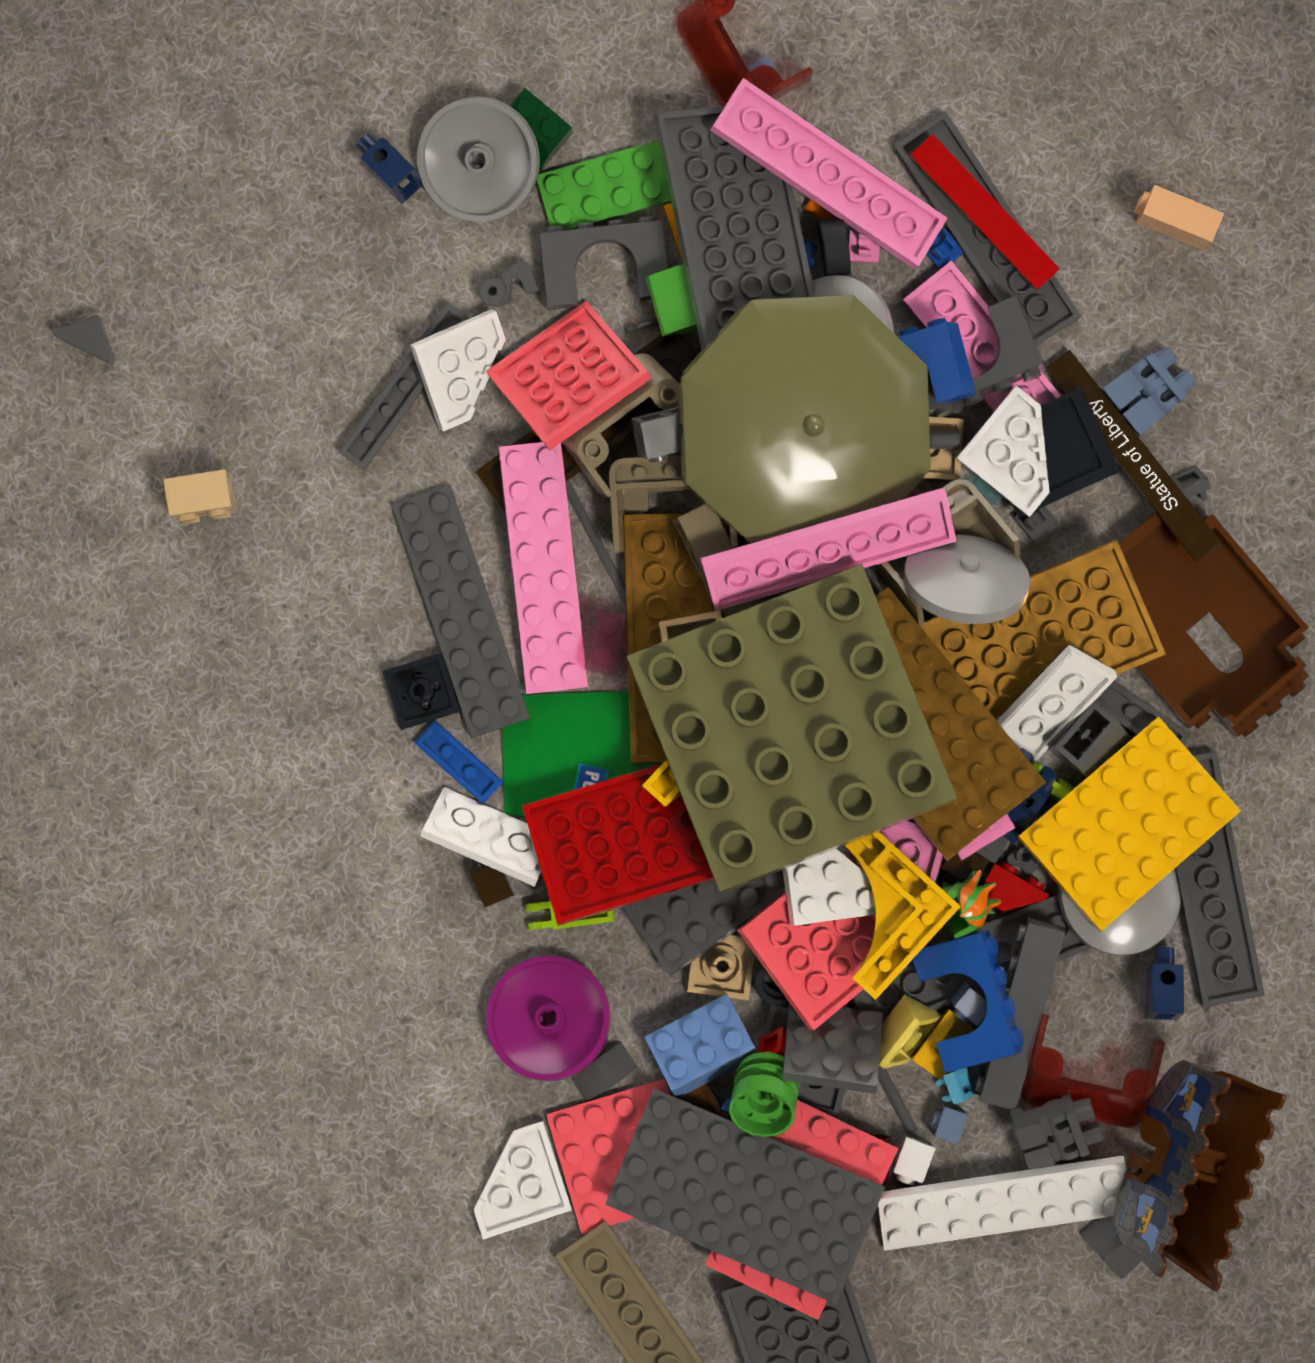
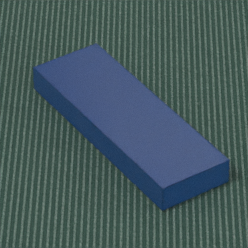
[414,720,504,804]

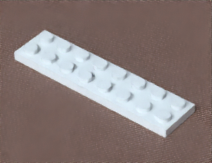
[878,1156,1126,1251]

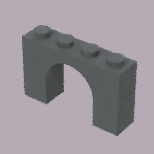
[540,216,668,310]
[918,296,1047,417]

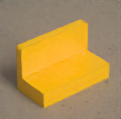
[911,1008,976,1079]

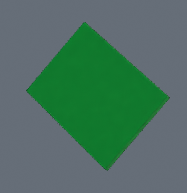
[502,691,663,816]

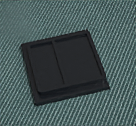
[1012,387,1121,518]

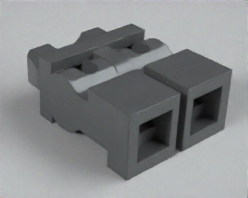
[1010,1094,1103,1170]

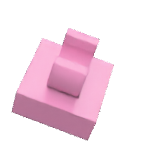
[849,230,880,264]

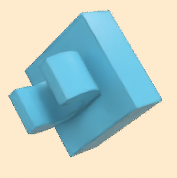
[936,1067,977,1105]

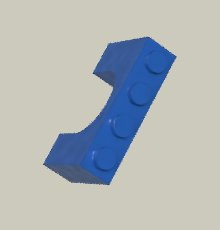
[898,318,976,404]
[913,930,1024,1073]

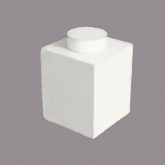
[892,1135,936,1186]

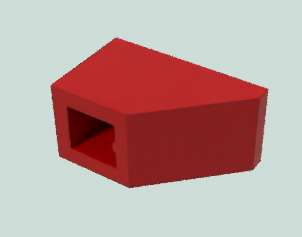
[980,861,1049,911]

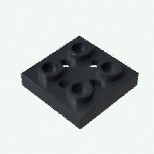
[383,652,461,730]

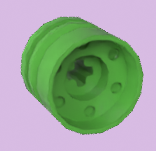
[729,1052,800,1137]

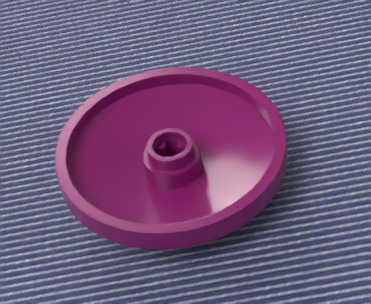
[486,956,611,1081]

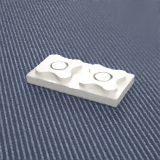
[997,645,1117,761]
[420,787,542,887]

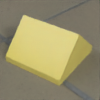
[879,994,943,1069]

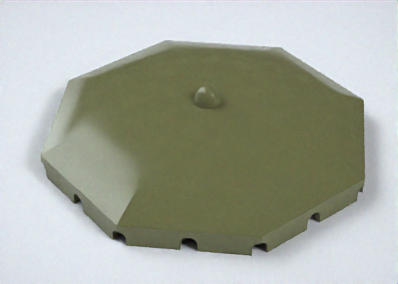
[678,295,931,544]

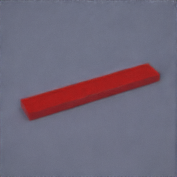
[909,134,1060,291]

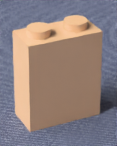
[1134,185,1224,250]

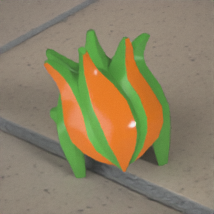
[941,870,1001,939]

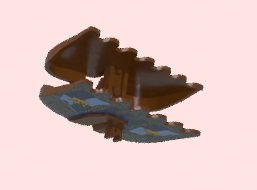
[1114,1060,1286,1292]

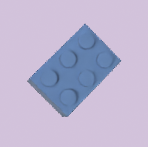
[644,994,758,1098]

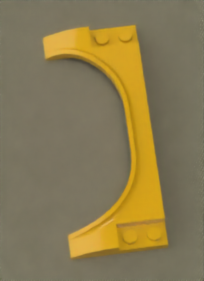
[642,760,961,1000]

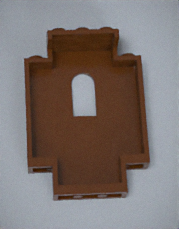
[1119,512,1309,737]

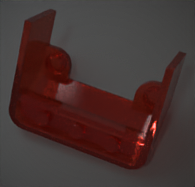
[677,0,813,107]
[1021,1013,1165,1128]

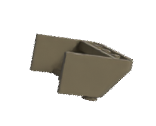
[561,353,679,497]
[609,455,744,553]
[876,479,1021,628]

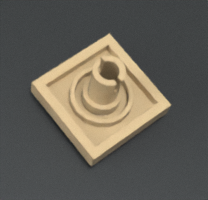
[687,935,755,1000]

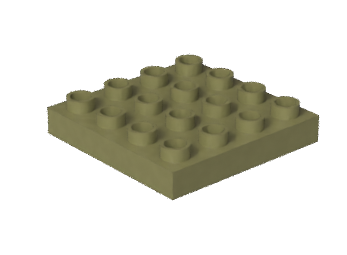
[627,564,957,894]

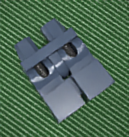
[1101,347,1196,437]

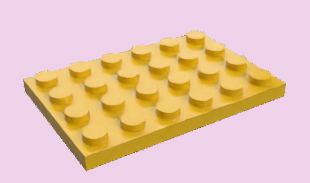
[1017,717,1241,933]

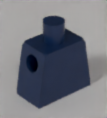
[356,133,423,205]
[1145,947,1184,1020]

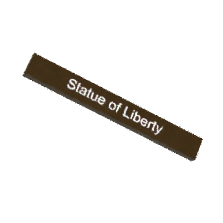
[1045,349,1221,562]

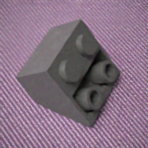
[1048,701,1132,780]

